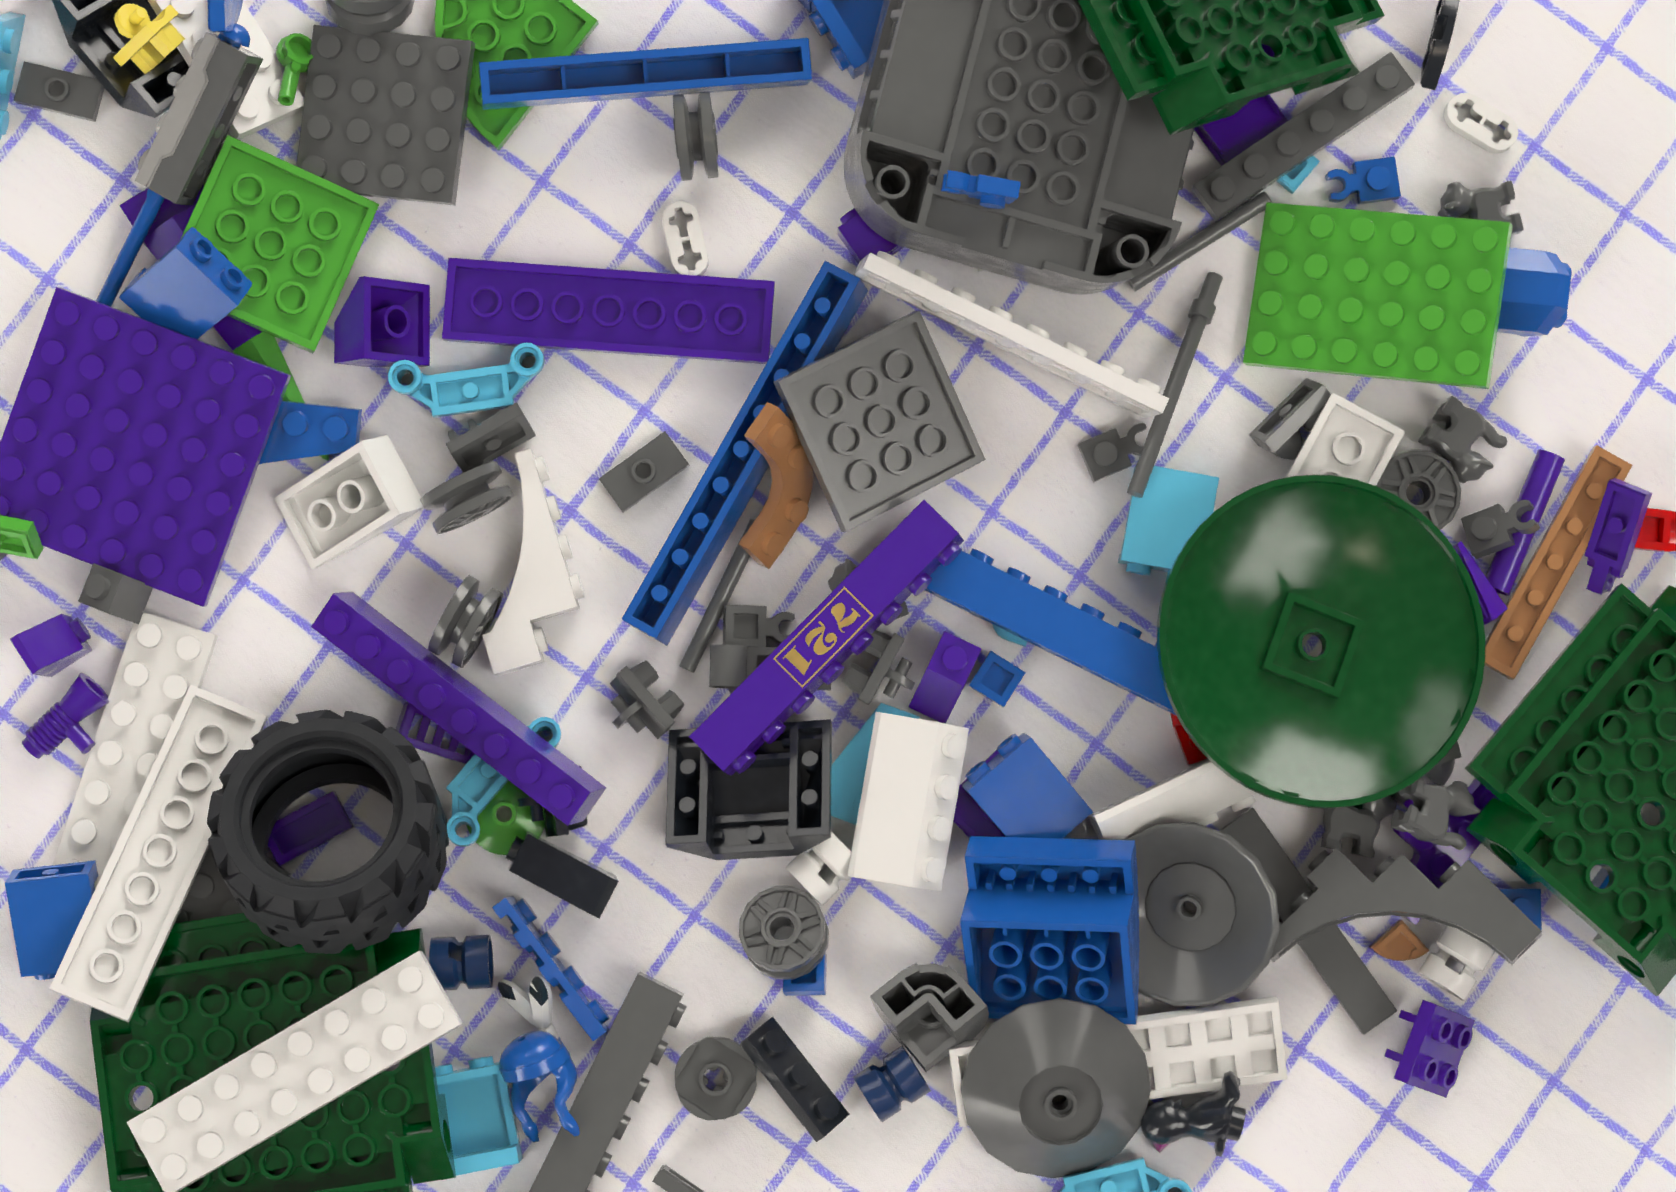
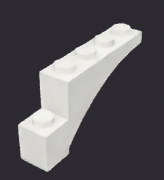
[482,449,584,676]

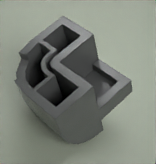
[870,963,989,1072]

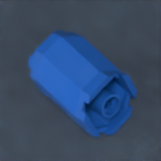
[1497,247,1572,337]

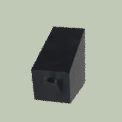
[505,831,619,919]

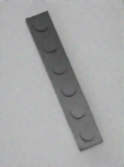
[1192,52,1415,222]

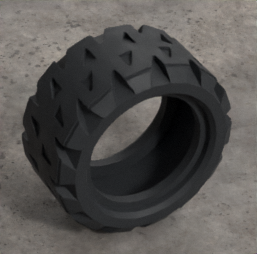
[207,710,449,954]

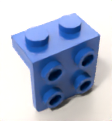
[808,0,884,79]

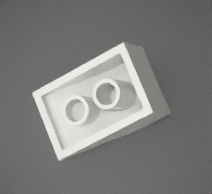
[274,435,424,570]

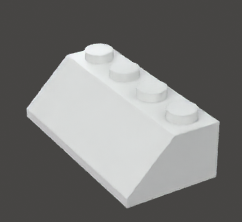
[847,712,969,892]
[1088,759,1256,840]

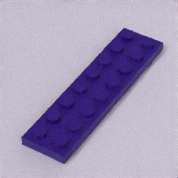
[442,258,775,364]

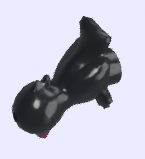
[1141,1071,1246,1157]

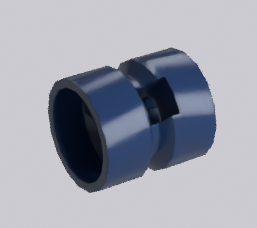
[429,935,494,991]
[853,1046,931,1122]

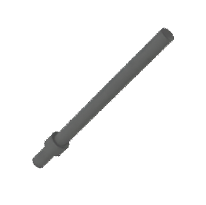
[1127,272,1223,498]

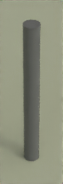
[1128,192,1272,292]
[679,519,755,673]

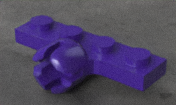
[1393,778,1501,925]

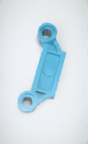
[388,343,545,418]
[446,717,561,847]
[1059,1157,1192,1192]

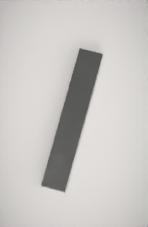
[1219,808,1397,1035]

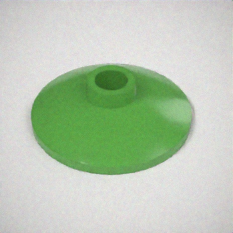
[466,781,545,855]

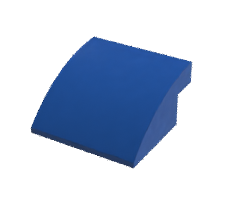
[960,836,1139,1025]

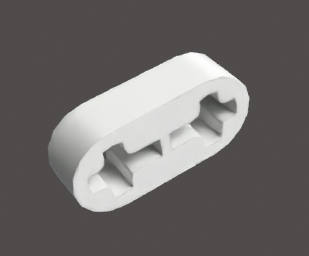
[1444,93,1518,154]
[663,201,709,276]

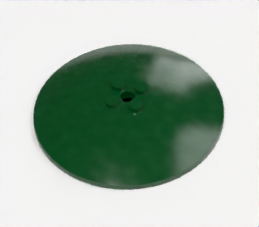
[1157,474,1485,808]

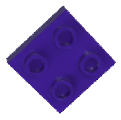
[1384,1000,1475,1098]

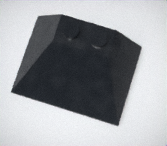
[52,0,189,118]
[665,719,832,860]

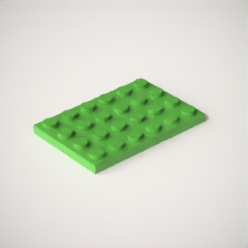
[1243,203,1512,389]

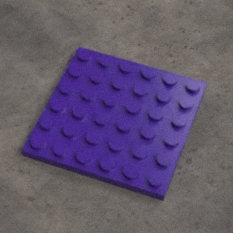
[0,287,291,607]

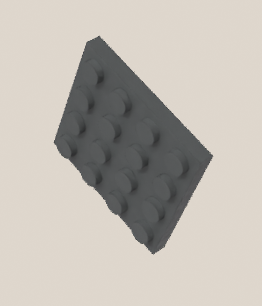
[296,25,475,206]
[773,311,986,532]

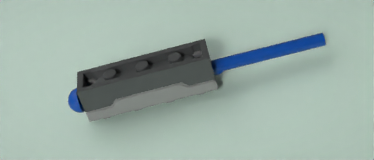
[96,23,263,306]

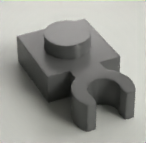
[1077,423,1147,483]
[1461,500,1540,559]
[723,605,795,647]

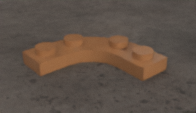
[738,402,813,569]

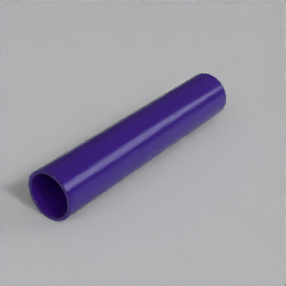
[1486,449,1565,596]

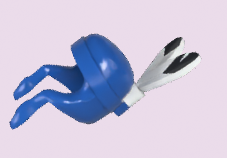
[497,974,580,1143]

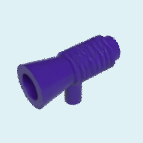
[22,673,109,759]

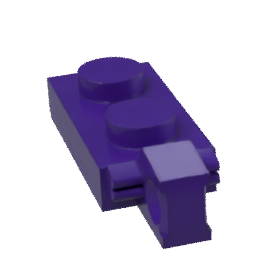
[1584,478,1652,595]

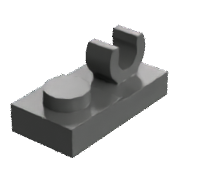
[446,402,536,473]

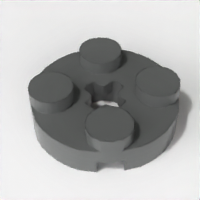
[675,1037,757,1120]

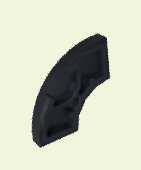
[1420,0,1460,90]

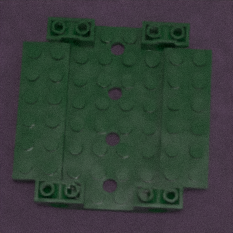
[1078,0,1385,135]
[1464,583,1676,996]
[90,913,456,1192]

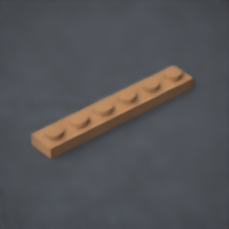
[1485,445,1633,680]

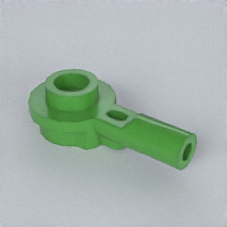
[276,33,313,106]

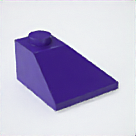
[334,276,430,367]

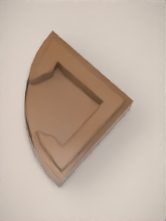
[1369,919,1429,961]

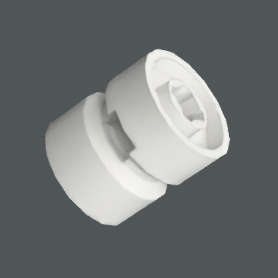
[786,831,852,905]
[1418,926,1495,1001]

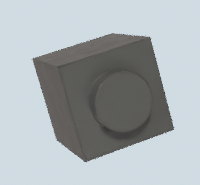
[78,563,153,624]

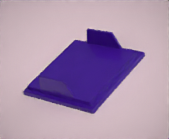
[1194,95,1288,166]

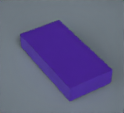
[268,791,354,866]

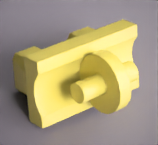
[113,4,185,74]

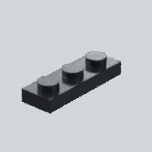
[739,1017,850,1142]

